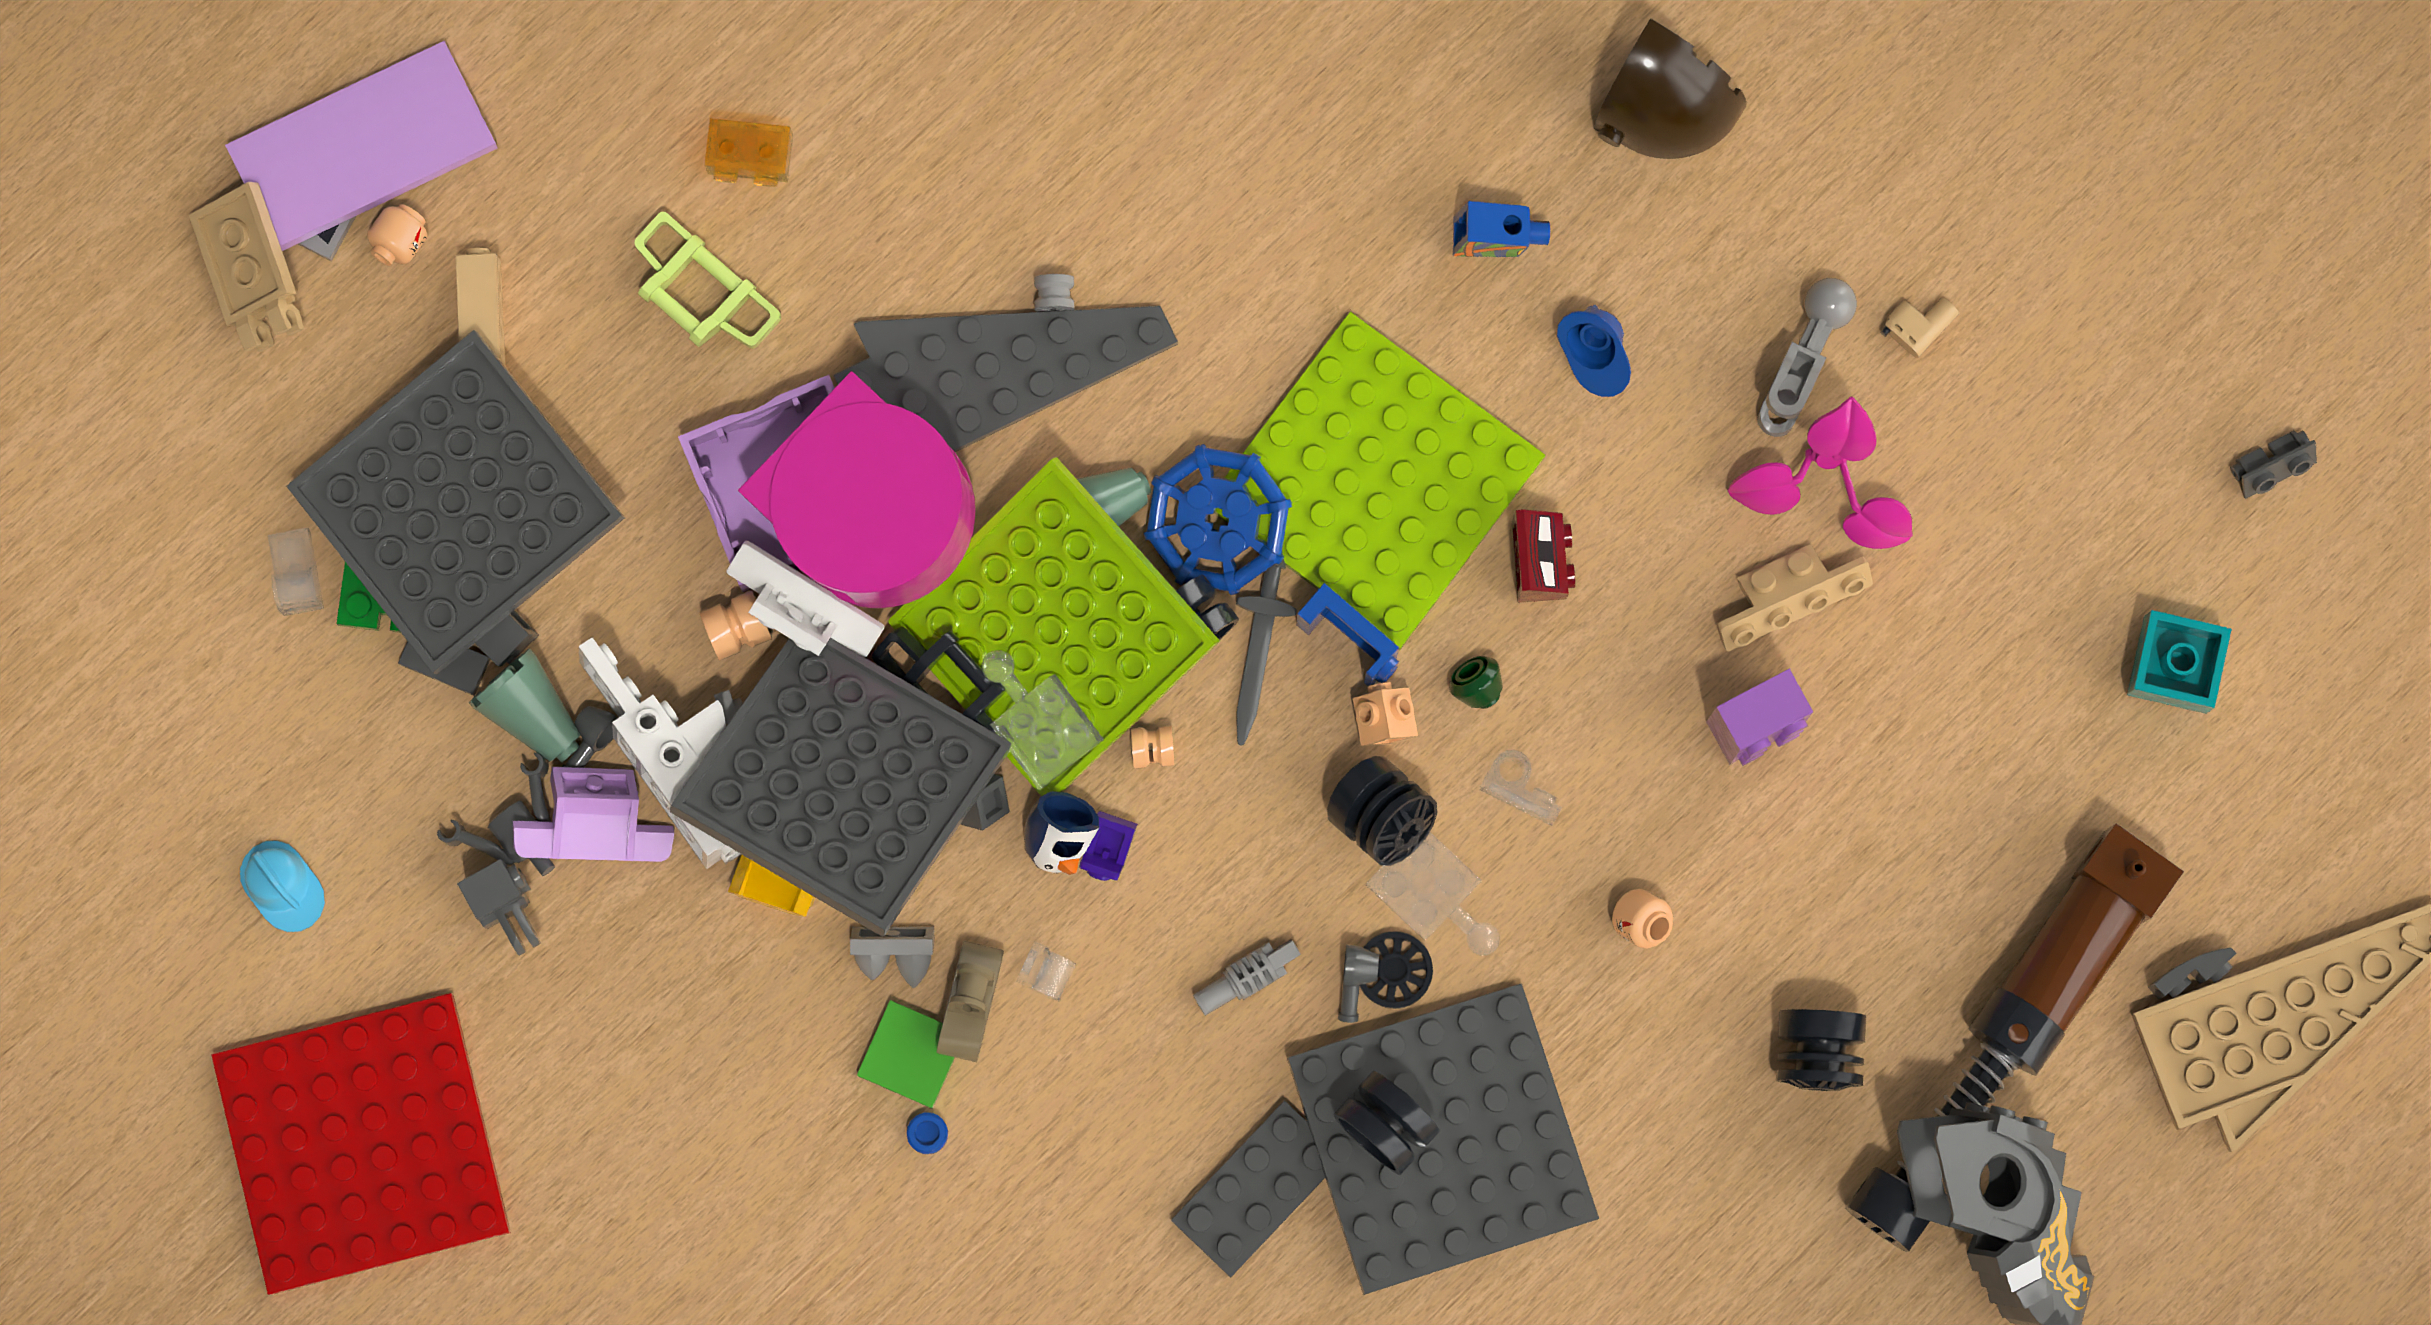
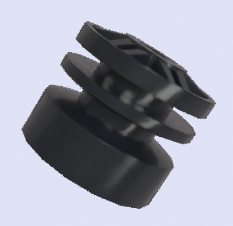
[1327,756,1438,866]
[1776,1009,1866,1091]

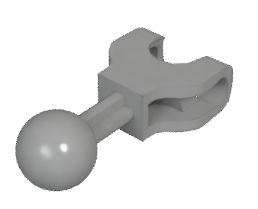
[1757,278,1857,437]

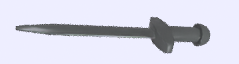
[1236,559,1297,746]

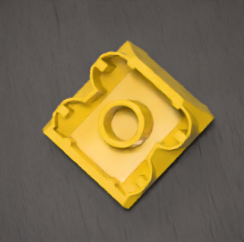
[728,855,815,917]

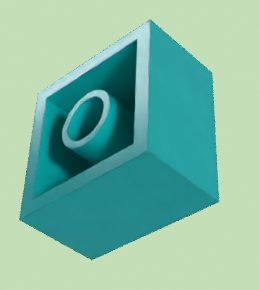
[2127,610,2232,714]

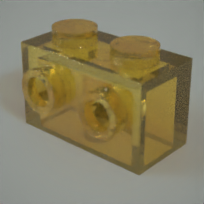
[704,118,793,187]

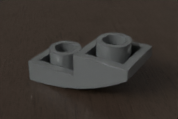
[2148,948,2237,999]

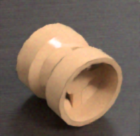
[1131,725,1174,769]

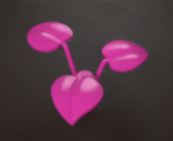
[1728,396,1913,549]

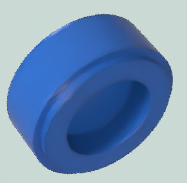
[907,1113,948,1154]

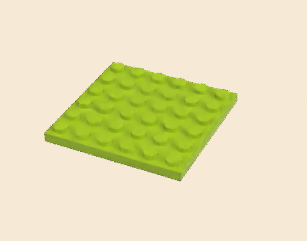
[1215,312,1546,650]
[888,457,1220,796]

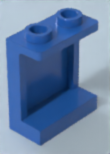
[1296,583,1399,686]

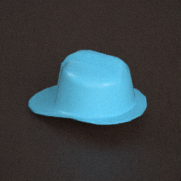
[240,841,325,932]

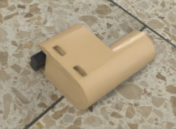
[1880,298,1959,358]

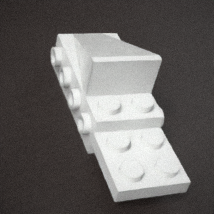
[579,638,740,869]

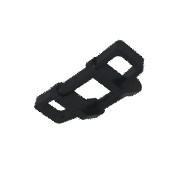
[872,626,1010,742]

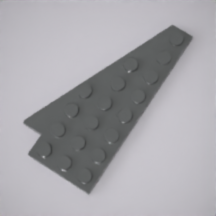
[834,306,1178,452]

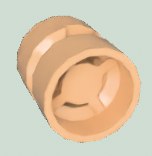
[699,590,772,661]

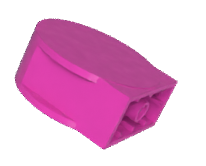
[738,371,976,608]

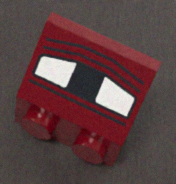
[1512,509,1575,603]

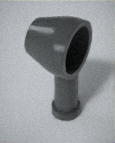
[562,706,618,768]
[1338,944,1379,1023]

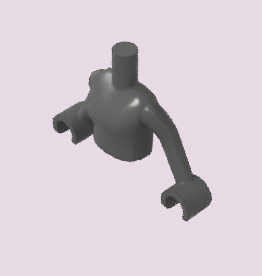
[437,752,555,876]

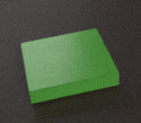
[857,1000,955,1109]

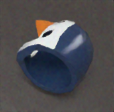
[1024,791,1100,875]

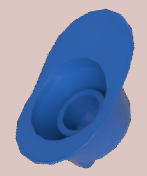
[1557,305,1631,397]

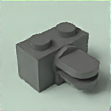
[457,859,541,956]

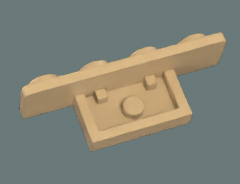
[1718,544,1873,651]

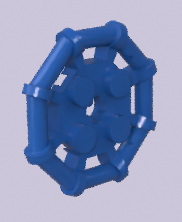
[1143,444,1292,595]

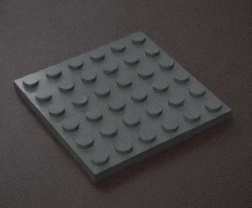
[286,330,625,674]
[670,638,1012,937]
[1287,983,1599,1295]

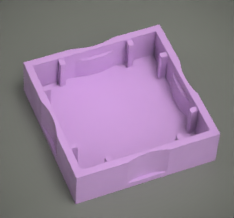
[678,375,835,592]

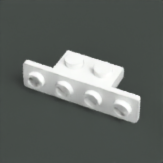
[727,541,884,658]

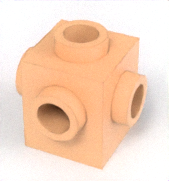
[1352,682,1418,746]

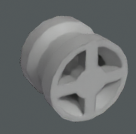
[1034,274,1074,312]

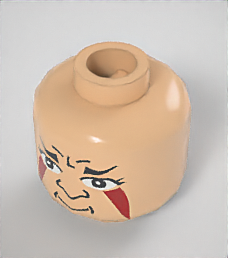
[367,204,428,266]
[1612,889,1673,949]

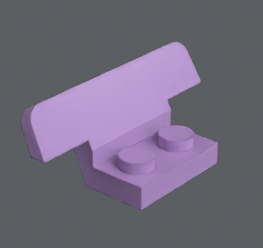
[513,767,674,862]

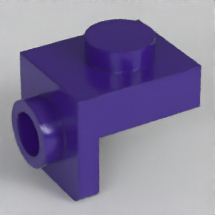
[1079,811,1138,881]

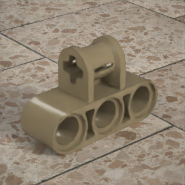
[936,941,1004,1063]

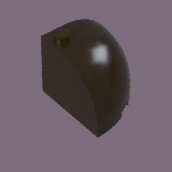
[1594,18,1747,159]

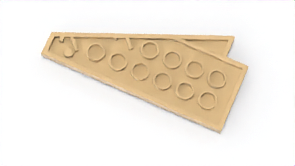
[2132,904,2431,1152]

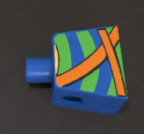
[1453,201,1550,257]

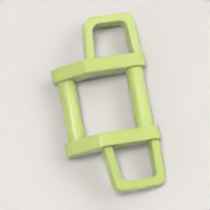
[634,212,781,348]

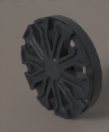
[1360,932,1433,1009]

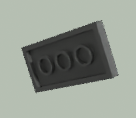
[1171,1101,1325,1278]

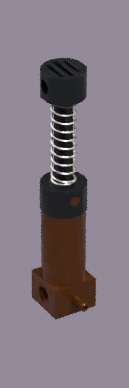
[1845,823,2184,1252]

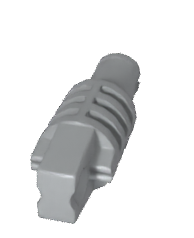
[1193,940,1301,1016]

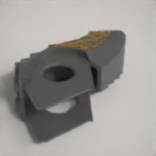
[1897,1102,2095,1325]

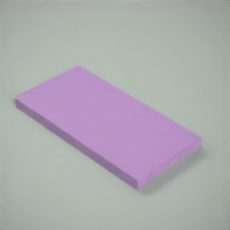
[225,41,497,251]

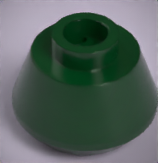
[1449,656,1503,709]

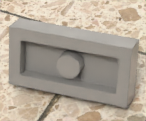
[850,927,935,988]

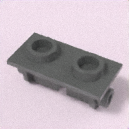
[2230,430,2317,499]

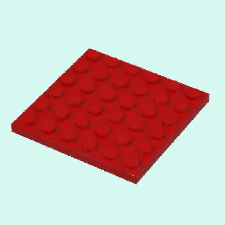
[211,993,511,1295]

